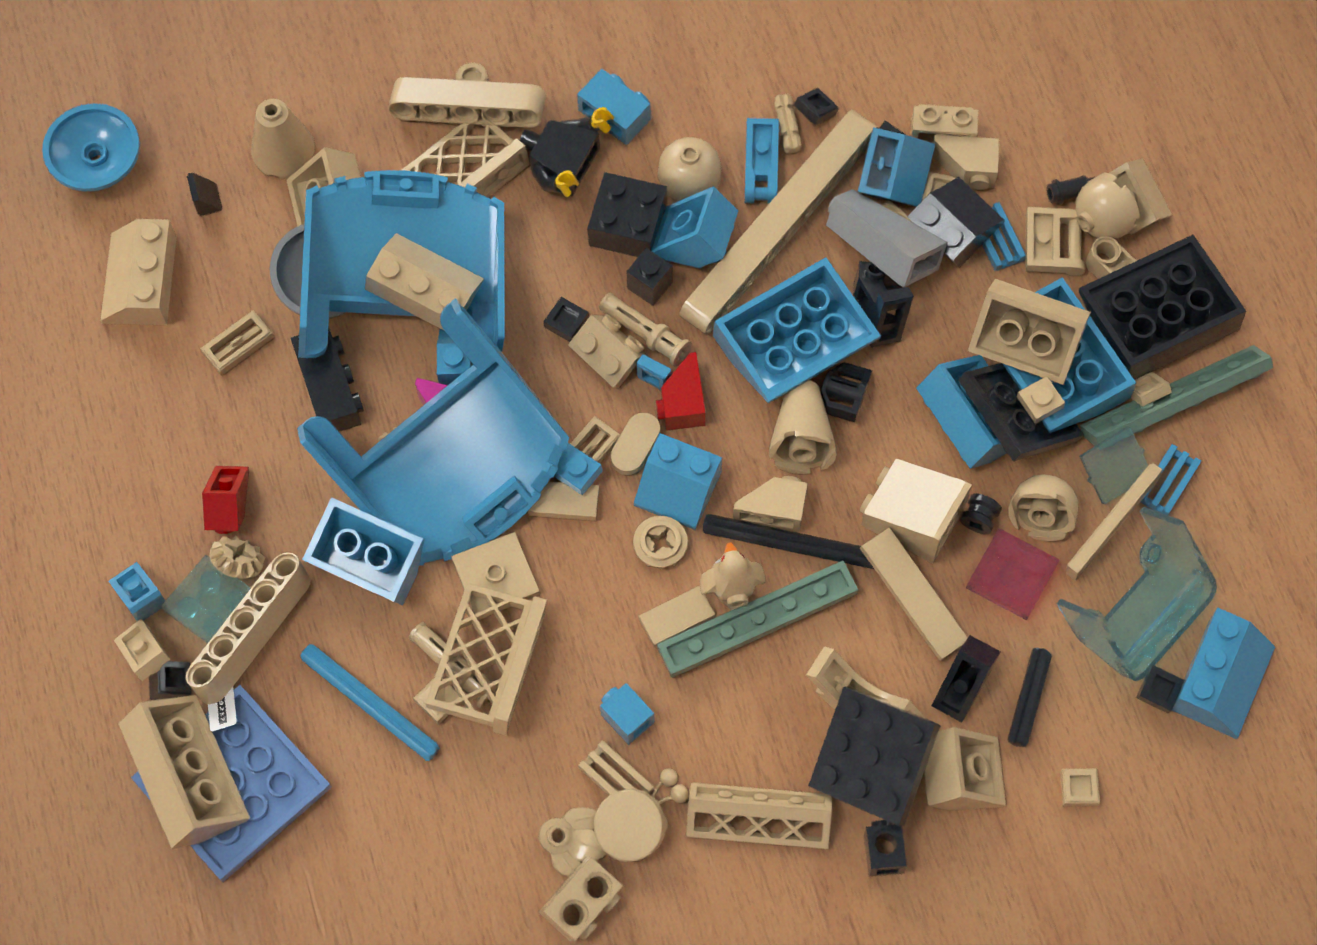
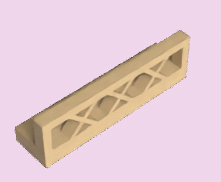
[686,783,832,849]

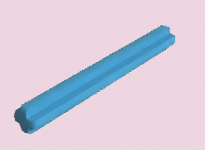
[300,644,439,761]

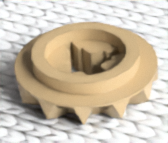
[633,516,688,570]
[209,535,265,579]

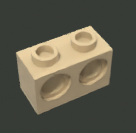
[538,857,623,941]

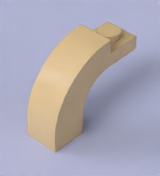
[806,646,926,719]

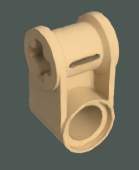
[1086,236,1137,279]

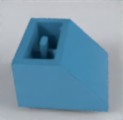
[857,127,935,207]

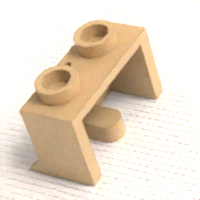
[910,104,978,139]

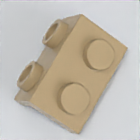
[568,314,647,388]

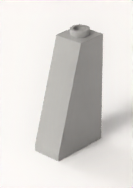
[826,189,948,287]

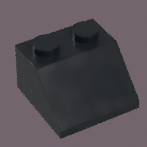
[907,177,1005,268]

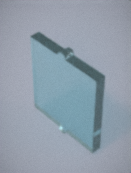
[1079,426,1148,504]

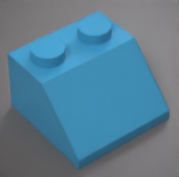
[651,186,739,268]
[634,433,722,530]

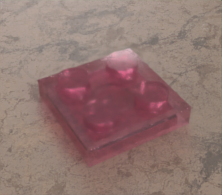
[966,528,1060,620]

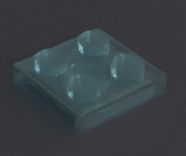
[161,555,251,644]

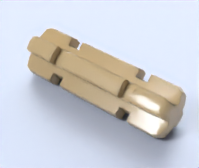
[775,94,801,154]

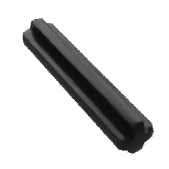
[1007,648,1052,747]

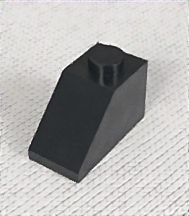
[931,635,1001,723]

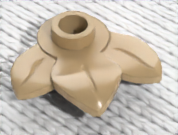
[538,807,607,877]

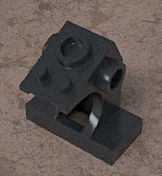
[853,261,914,348]

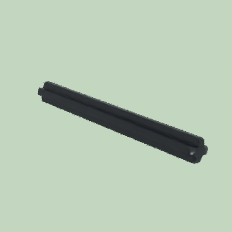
[703,514,874,569]

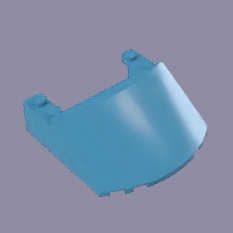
[298,170,505,358]
[297,298,569,566]

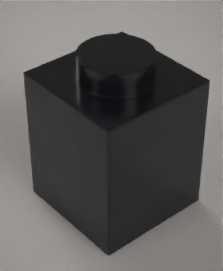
[626,248,673,306]

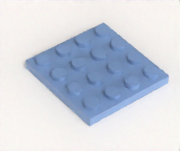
[131,685,332,883]

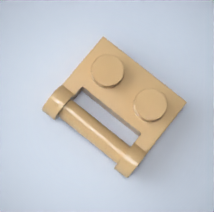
[1025,207,1085,276]

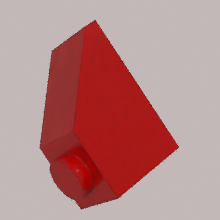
[655,352,706,431]
[202,466,249,534]

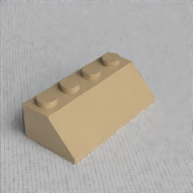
[118,695,250,849]

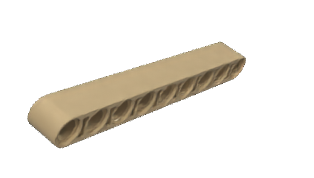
[679,110,879,335]

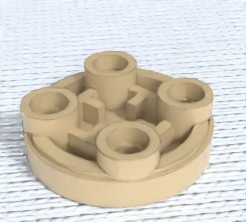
[594,789,668,862]

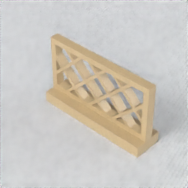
[402,124,530,198]
[425,583,547,736]

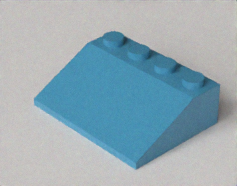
[713,257,881,403]
[1003,277,1136,433]

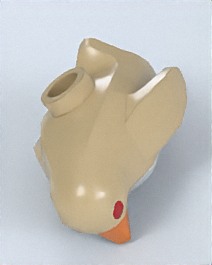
[700,542,766,611]

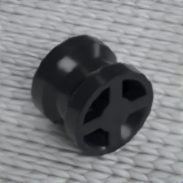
[960,493,1002,535]

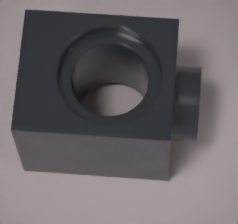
[864,820,907,877]

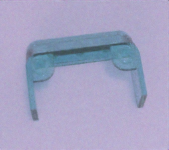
[1056,507,1217,681]

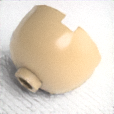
[658,137,722,201]
[1076,173,1140,239]
[1008,474,1079,542]

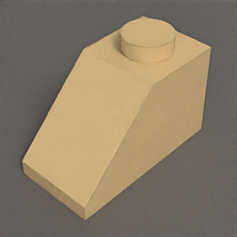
[932,135,999,190]
[733,476,808,532]

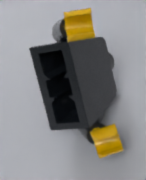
[519,107,614,197]

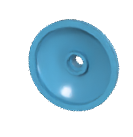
[42,104,140,191]

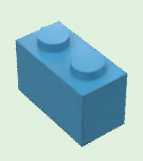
[577,68,651,145]

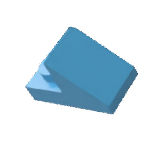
[108,562,167,621]

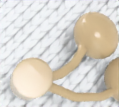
[651,768,689,805]

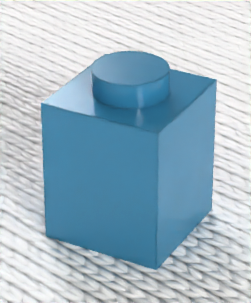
[600,683,655,745]

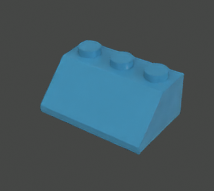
[916,355,1006,469]
[302,497,425,605]
[1172,607,1275,739]

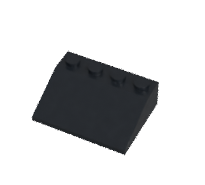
[1078,235,1246,380]

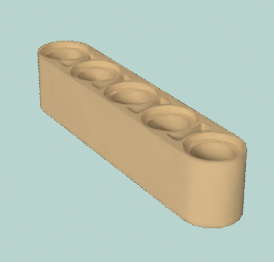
[388,77,546,127]
[186,552,311,704]

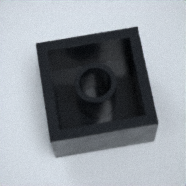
[587,172,667,257]

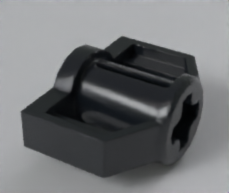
[821,362,872,423]

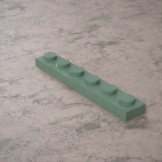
[1080,345,1273,449]
[657,561,859,678]

